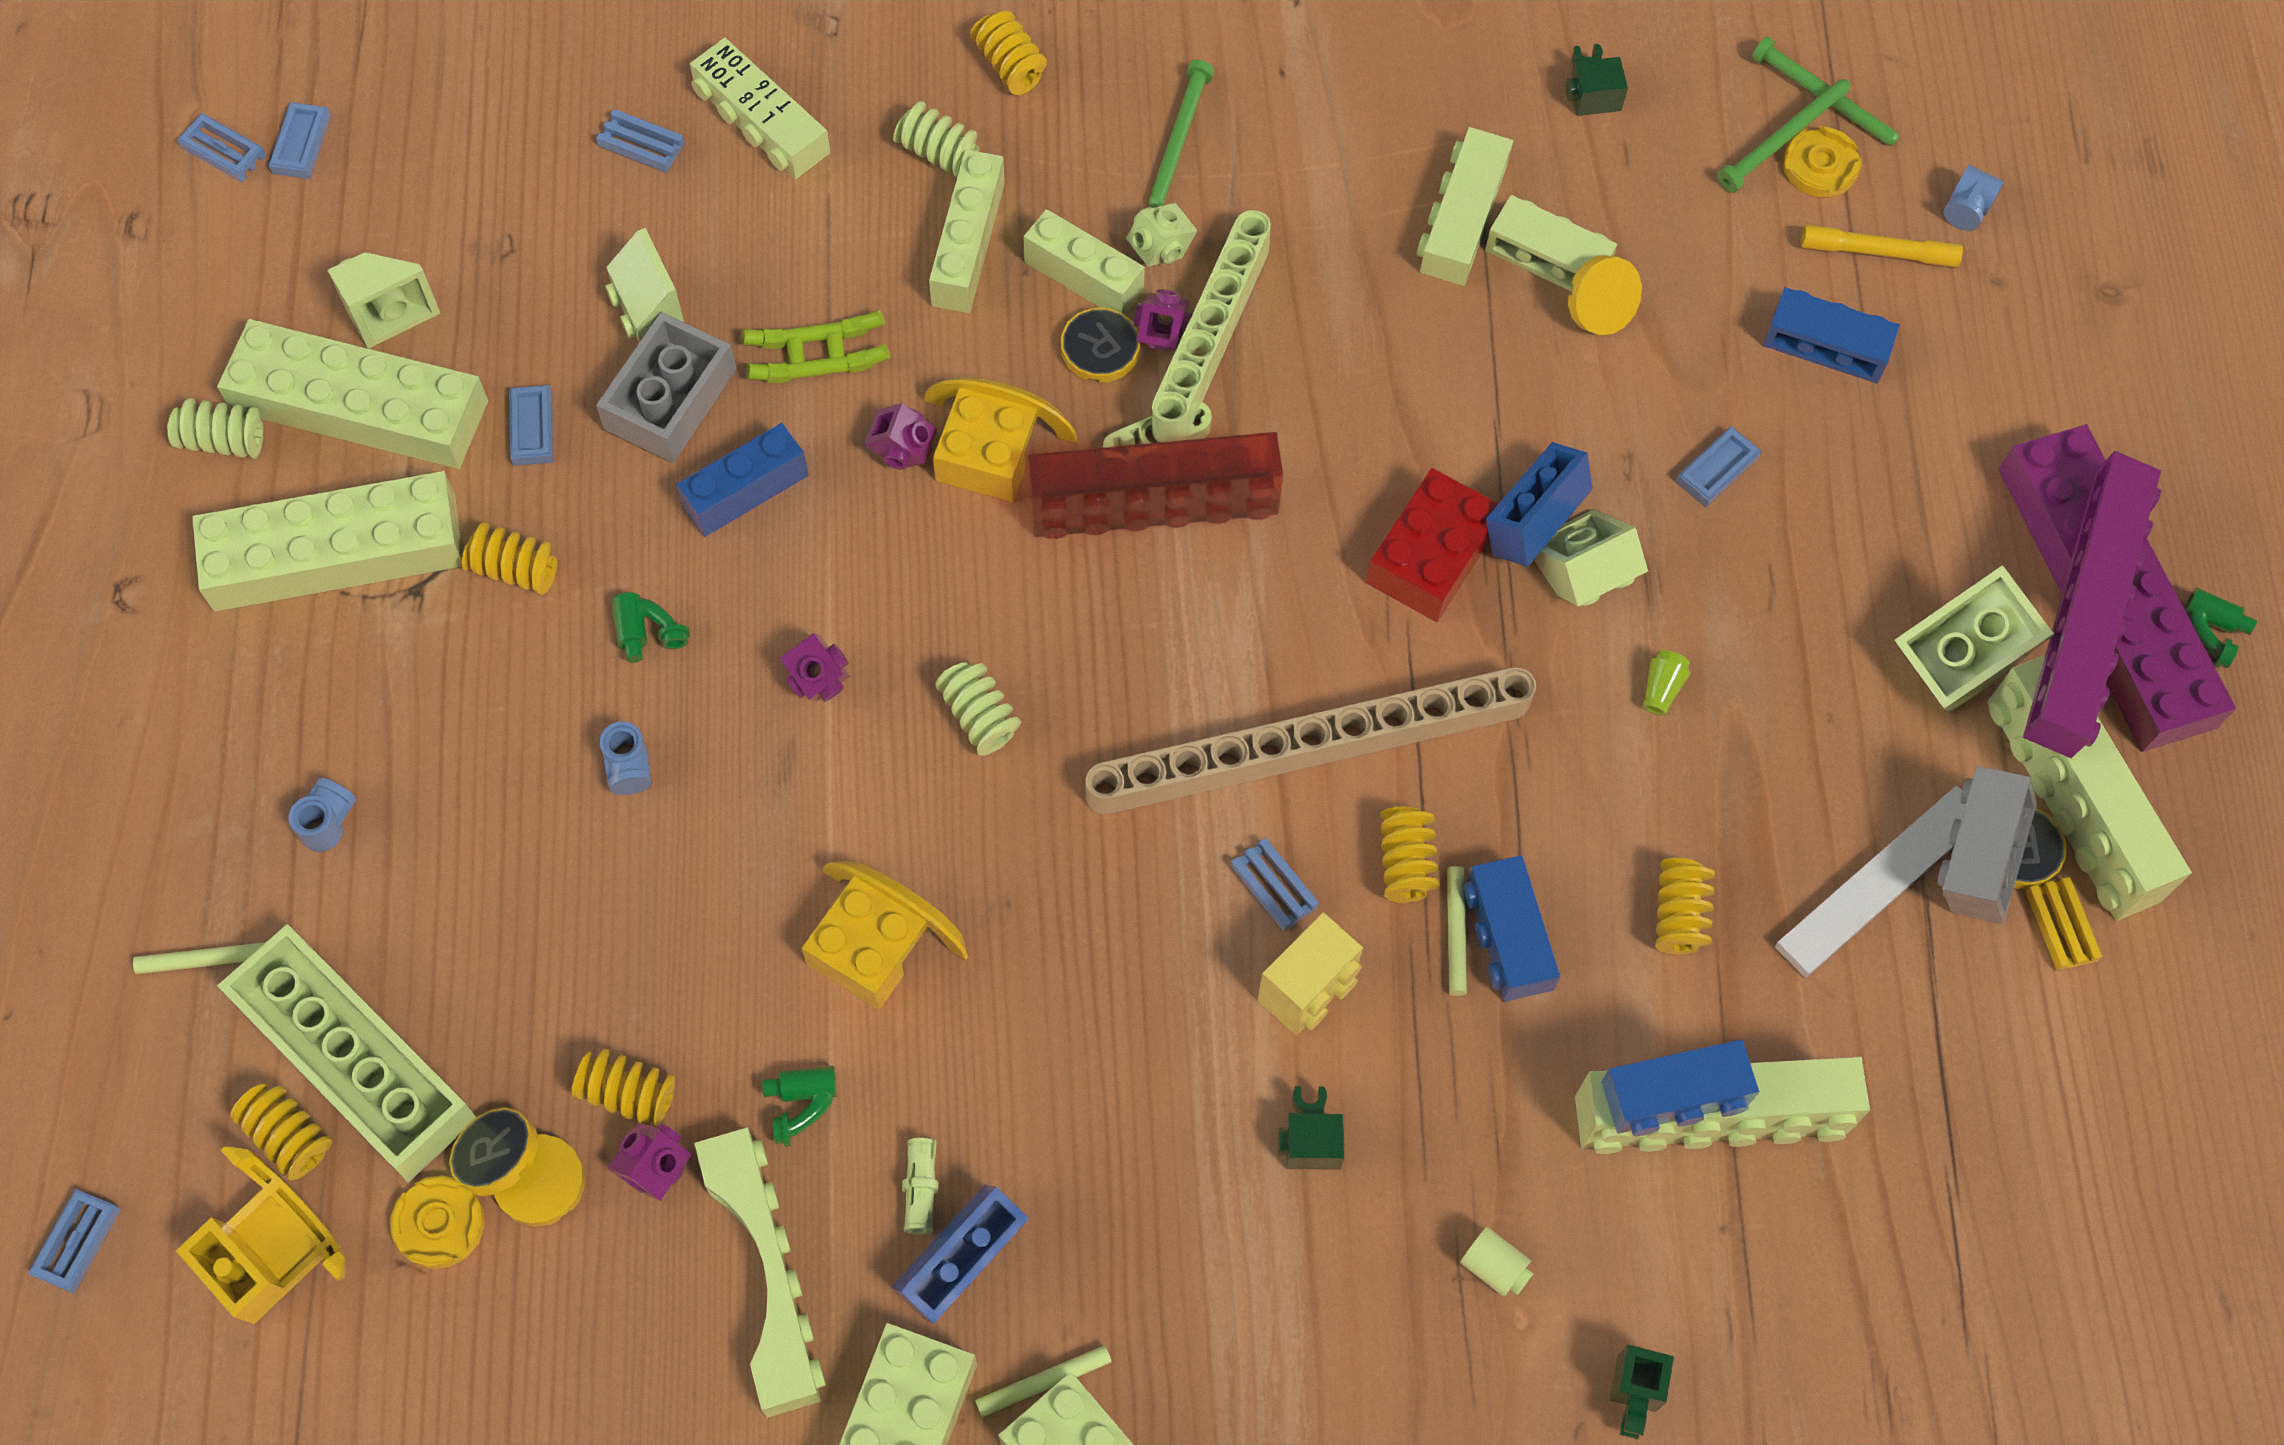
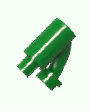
[2184,587,2257,668]
[612,592,690,663]
[762,1066,837,1147]

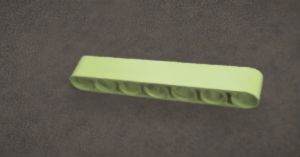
[1152,210,1271,445]

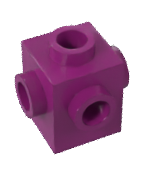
[1134,289,1193,351]
[864,403,937,470]
[780,633,850,702]
[607,1122,692,1201]

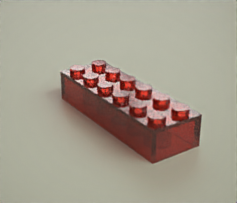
[1028,432,1283,539]

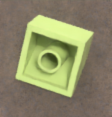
[605,228,684,343]
[328,252,441,349]
[1534,509,1648,606]

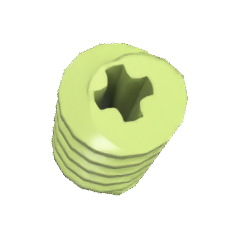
[893,101,980,177]
[167,398,264,459]
[935,662,1021,757]

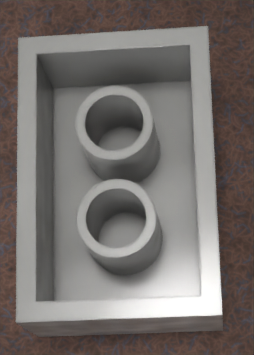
[596,312,737,463]
[1938,766,2037,925]

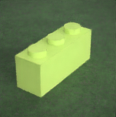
[1485,195,1617,292]
[1024,209,1145,316]

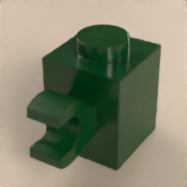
[1566,44,1628,116]
[1278,1086,1344,1170]
[1610,1345,1674,1440]

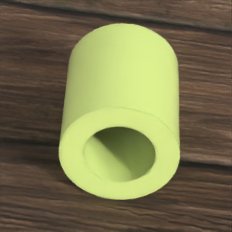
[1460,1226,1534,1297]

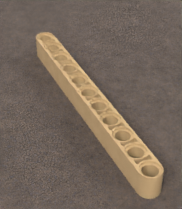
[1086,668,1536,814]

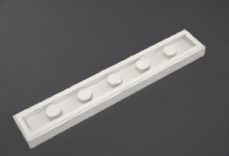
[1775,785,1966,979]

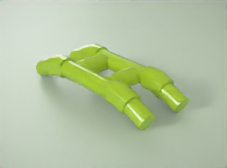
[740,310,890,383]

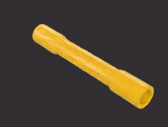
[1801,224,1963,268]

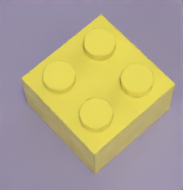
[1257,912,1363,1036]

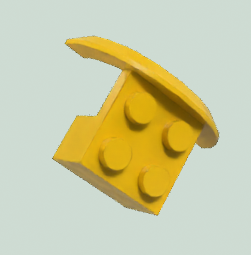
[924,377,1078,502]
[802,860,968,1010]
[176,1147,346,1324]

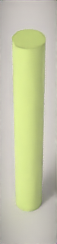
[1447,866,1467,996]
[133,942,266,974]
[975,1345,1112,1417]

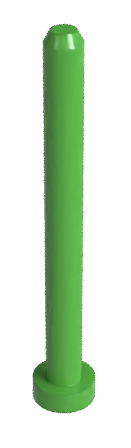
[1751,36,1899,146]
[1148,60,1215,208]
[1717,79,1851,193]

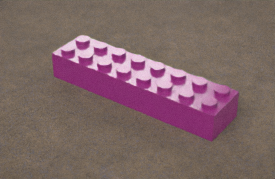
[1998,424,2236,752]

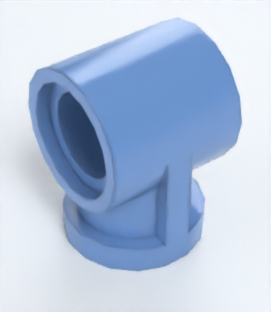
[1943,164,2005,231]
[600,721,652,795]
[289,778,357,852]

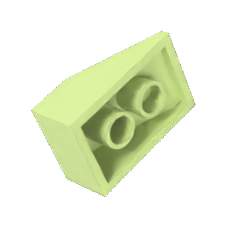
[1894,565,2055,713]

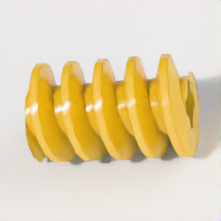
[970,10,1047,96]
[462,522,558,595]
[1380,806,1439,904]
[1655,858,1715,955]
[572,1048,676,1127]
[230,1083,333,1181]

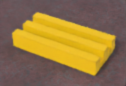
[2025,877,2102,971]

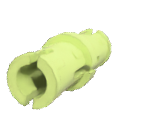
[902,1138,939,1235]

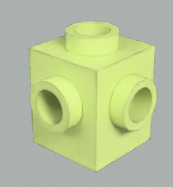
[1126,203,1197,267]

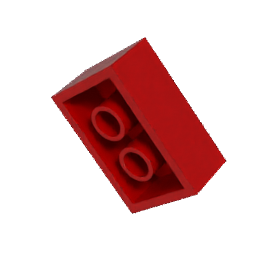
[1366,468,1499,623]

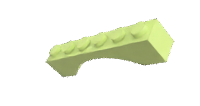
[694,1127,826,1418]

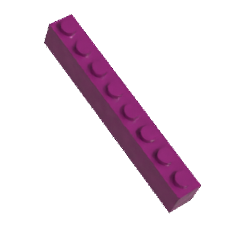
[2023,451,2161,759]

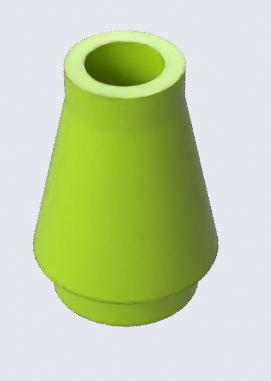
[1642,650,1691,716]

